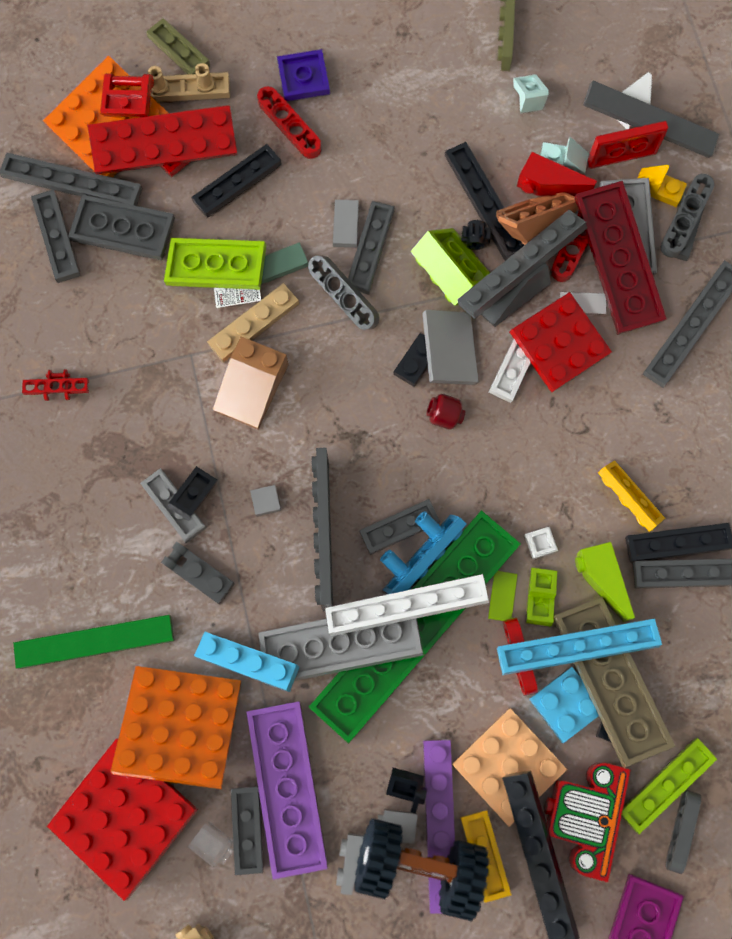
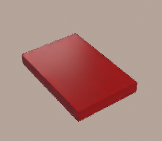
[587,121,668,169]

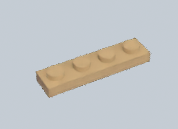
[207,283,299,363]

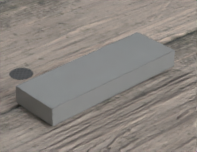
[140,468,207,543]

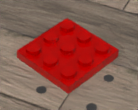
[510,292,612,393]

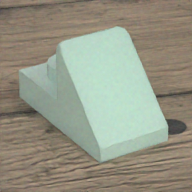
[513,74,549,113]
[541,137,589,175]

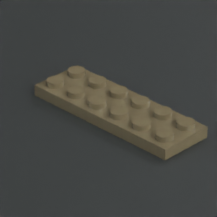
[554,597,675,768]

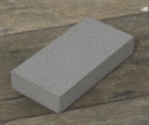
[333,200,359,248]

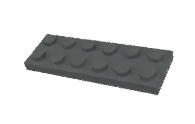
[311,448,333,611]

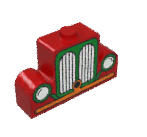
[544,763,630,883]

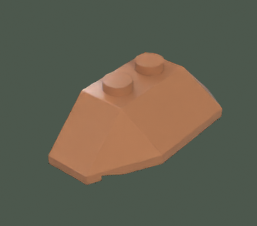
[496,192,578,245]

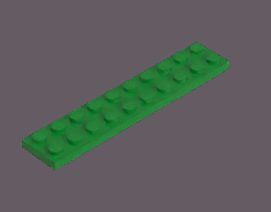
[309,510,521,744]

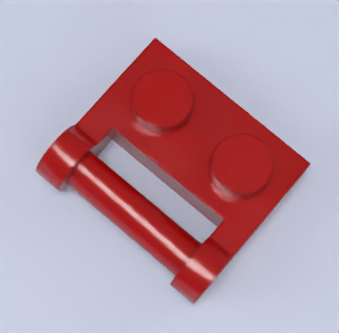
[100,73,154,117]

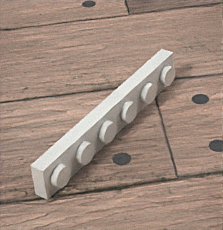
[325,574,489,636]

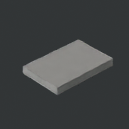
[422,310,478,385]

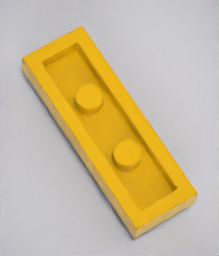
[598,460,666,532]
[460,810,511,903]

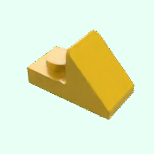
[637,165,687,207]

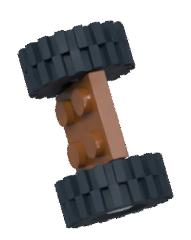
[354,818,489,921]

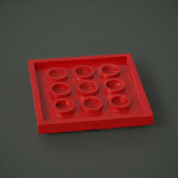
[47,738,198,901]

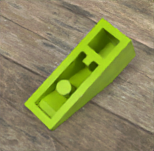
[575,542,635,622]

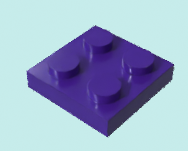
[277,49,330,101]

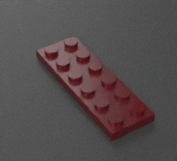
[574,180,667,335]

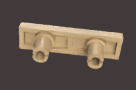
[148,63,230,102]

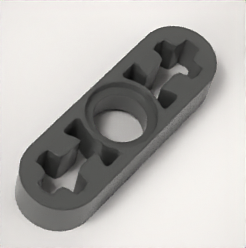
[666,790,701,874]

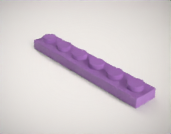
[423,740,455,914]

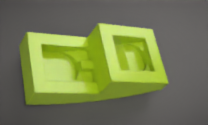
[526,568,557,627]

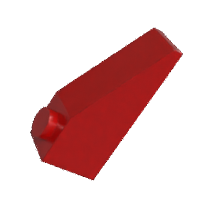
[517,152,597,196]

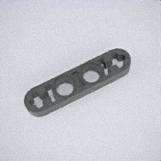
[660,174,715,258]
[308,255,380,330]

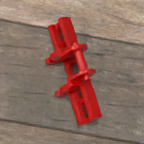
[22,369,89,401]

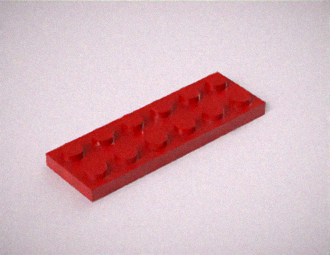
[87,105,237,175]

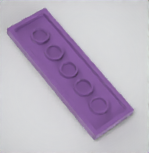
[246,701,328,880]

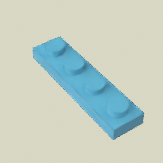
[194,631,300,692]

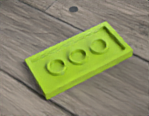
[164,238,267,290]

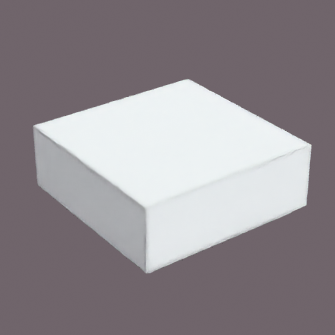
[524,527,558,560]

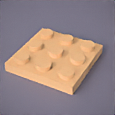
[452,708,567,827]

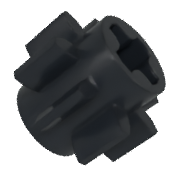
[461,220,491,250]

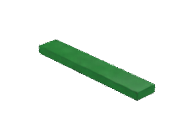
[13,615,174,669]

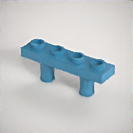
[380,511,467,595]

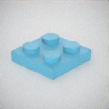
[529,667,599,743]

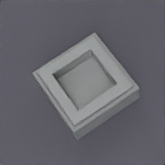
[250,485,281,517]

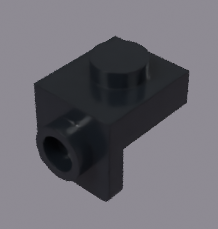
[386,767,427,814]

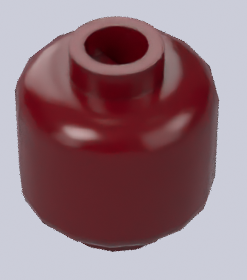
[426,394,466,430]

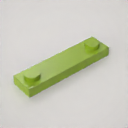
[621,738,717,834]

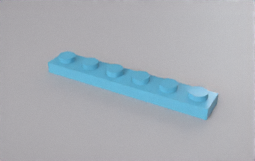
[497,619,662,675]

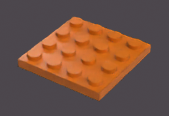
[43,55,169,178]
[111,666,241,789]

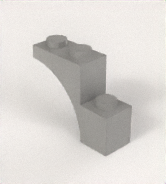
[336,809,417,895]

